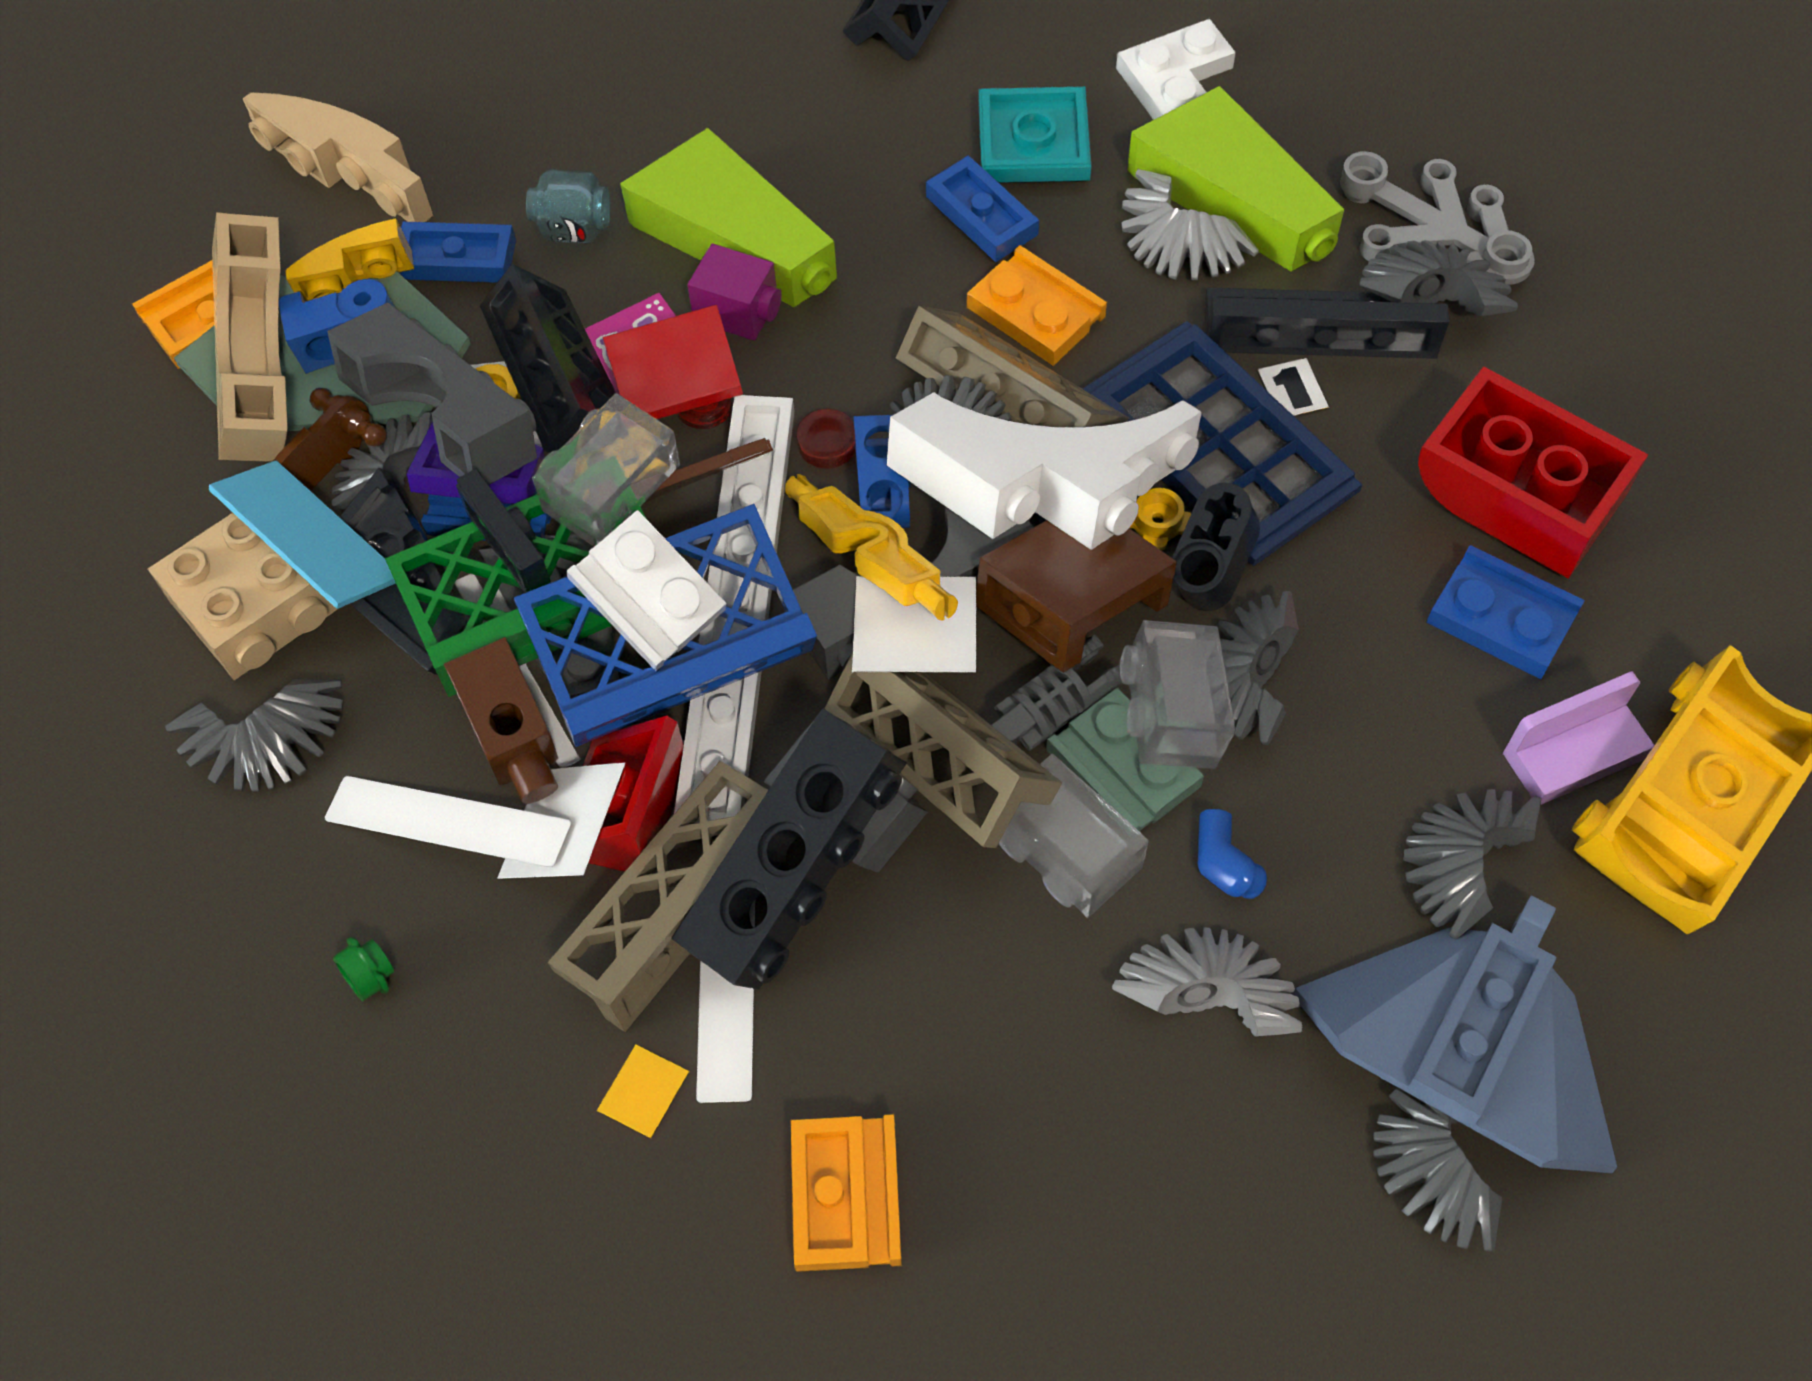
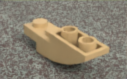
[243,92,433,222]

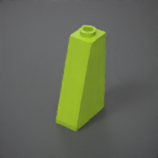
[1127,86,1344,272]
[620,128,837,307]

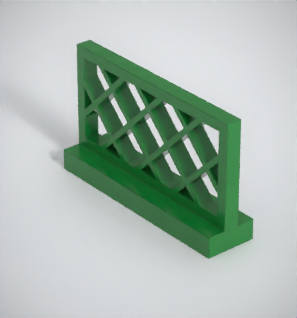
[385,461,647,697]

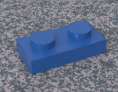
[926,155,1039,262]
[398,221,516,283]

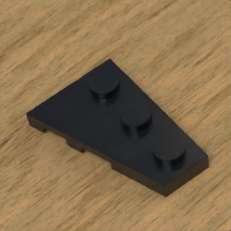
[339,467,471,675]

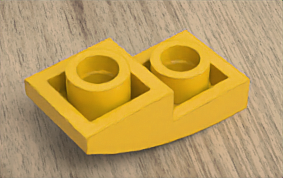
[285,218,414,301]

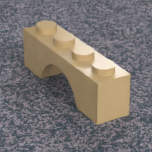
[212,213,287,462]

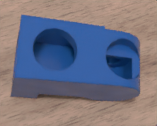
[279,279,395,374]
[854,415,911,528]

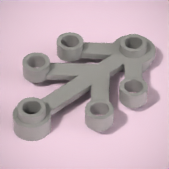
[1340,151,1535,285]

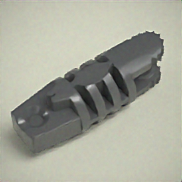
[991,634,1129,752]

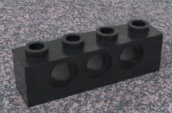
[672,708,907,990]

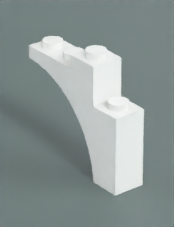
[887,392,1202,550]

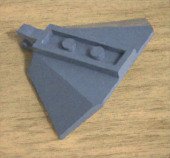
[1292,895,1617,1174]

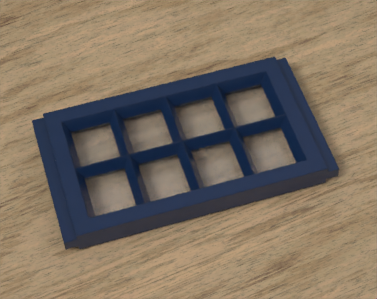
[1083,321,1363,567]

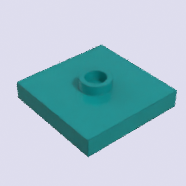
[978,87,1091,182]

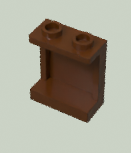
[976,520,1177,673]

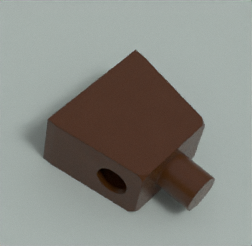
[444,637,559,804]

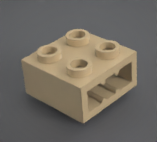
[148,513,338,680]

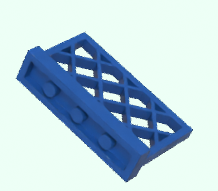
[514,504,817,747]

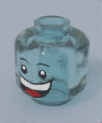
[526,169,611,244]

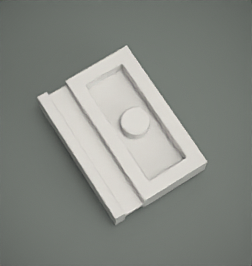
[566,510,727,671]

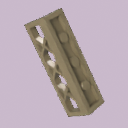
[896,306,1129,427]
[824,652,1062,848]
[548,761,768,1032]

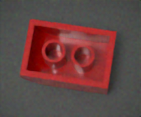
[1418,366,1649,579]

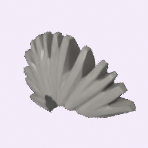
[1122,169,1259,280]
[1112,927,1302,1036]

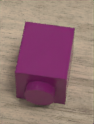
[687,243,782,341]

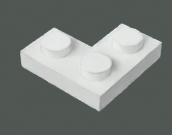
[1116,19,1236,120]

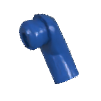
[1197,809,1267,899]

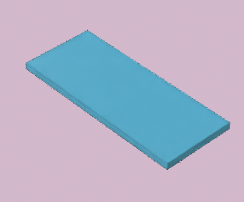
[209,460,396,609]

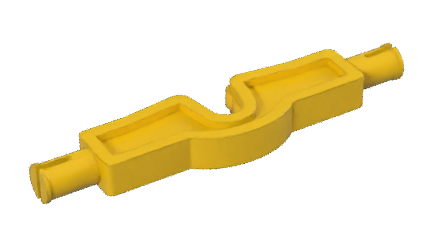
[785,474,958,621]

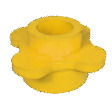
[1129,488,1191,551]

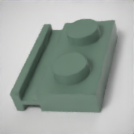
[1046,687,1204,841]

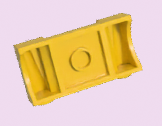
[1572,645,1812,935]

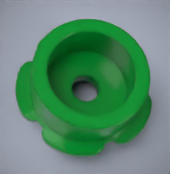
[332,937,395,1002]

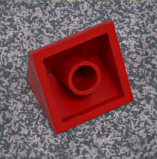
[603,305,743,426]
[583,716,684,872]

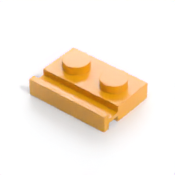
[967,245,1107,366]
[132,260,214,369]
[791,1114,902,1272]

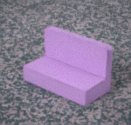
[1503,671,1654,805]

